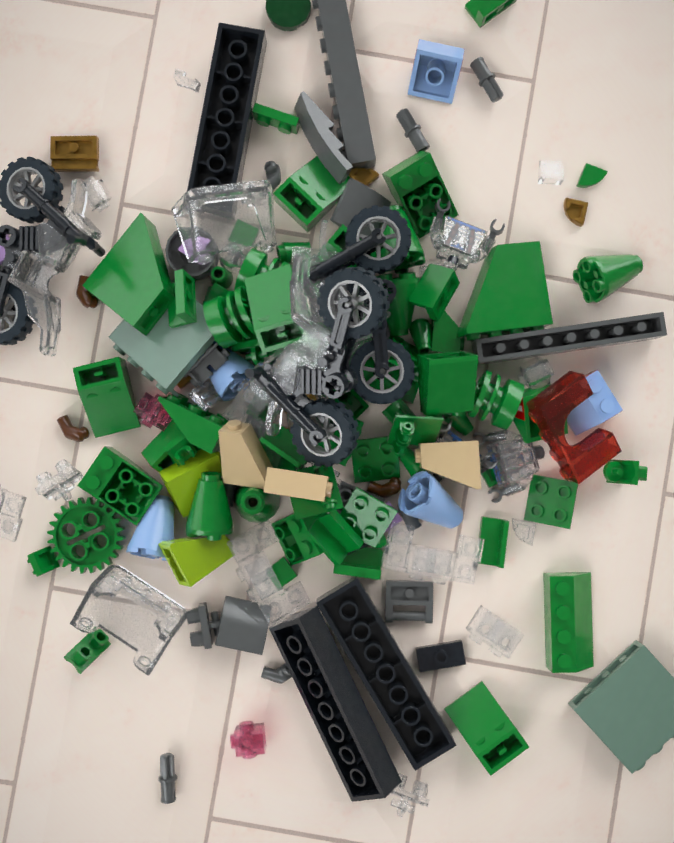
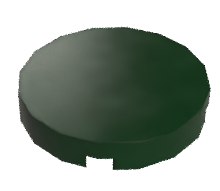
[265,0,311,31]

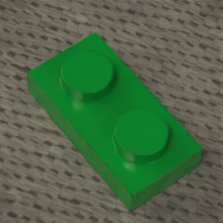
[252,103,300,134]

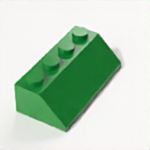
[543,572,594,673]

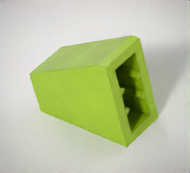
[159,449,222,518]
[158,535,235,587]

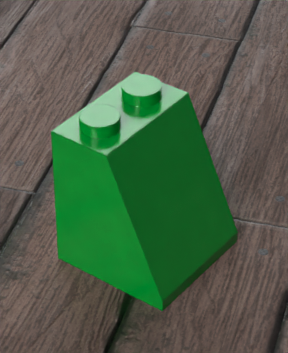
[417,351,478,418]

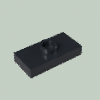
[415,640,466,672]

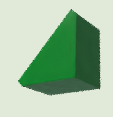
[328,388,369,419]

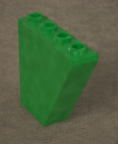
[82,213,175,336]
[457,241,553,341]

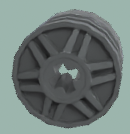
[165,226,219,280]

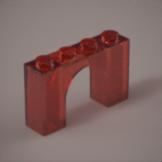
[526,371,622,484]

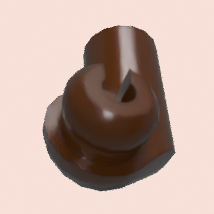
[76,275,99,308]
[57,415,89,442]
[366,477,402,498]

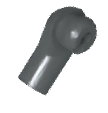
[259,161,281,197]
[261,663,292,684]

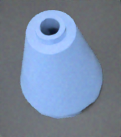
[199,340,256,401]
[398,471,463,529]
[126,495,174,561]

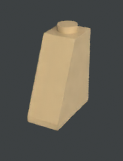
[218,420,273,489]
[414,440,481,489]
[263,467,333,502]

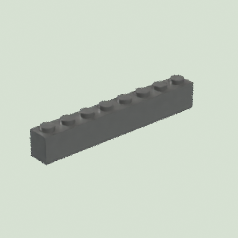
[312,0,376,169]
[471,312,667,365]

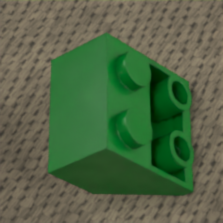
[271,513,324,566]

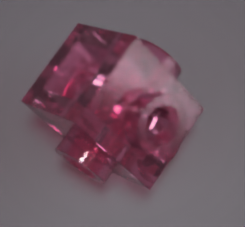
[133,392,172,431]
[230,721,267,759]

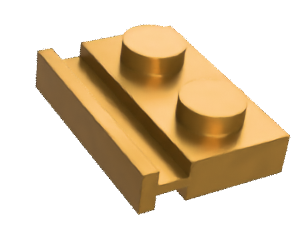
[50,136,99,172]

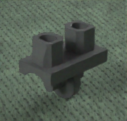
[186,602,221,649]

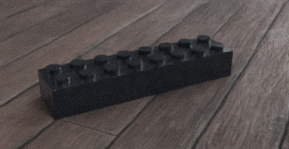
[184,22,267,221]
[316,576,457,771]
[269,606,402,802]

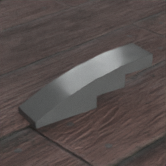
[294,91,353,184]

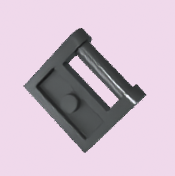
[385,580,433,624]

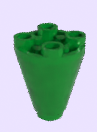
[380,205,426,274]
[573,254,643,303]
[376,272,420,336]
[186,471,234,541]
[234,486,281,523]

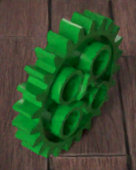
[47,497,126,574]

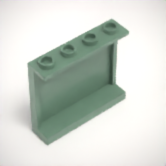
[109,279,215,397]
[568,640,674,774]

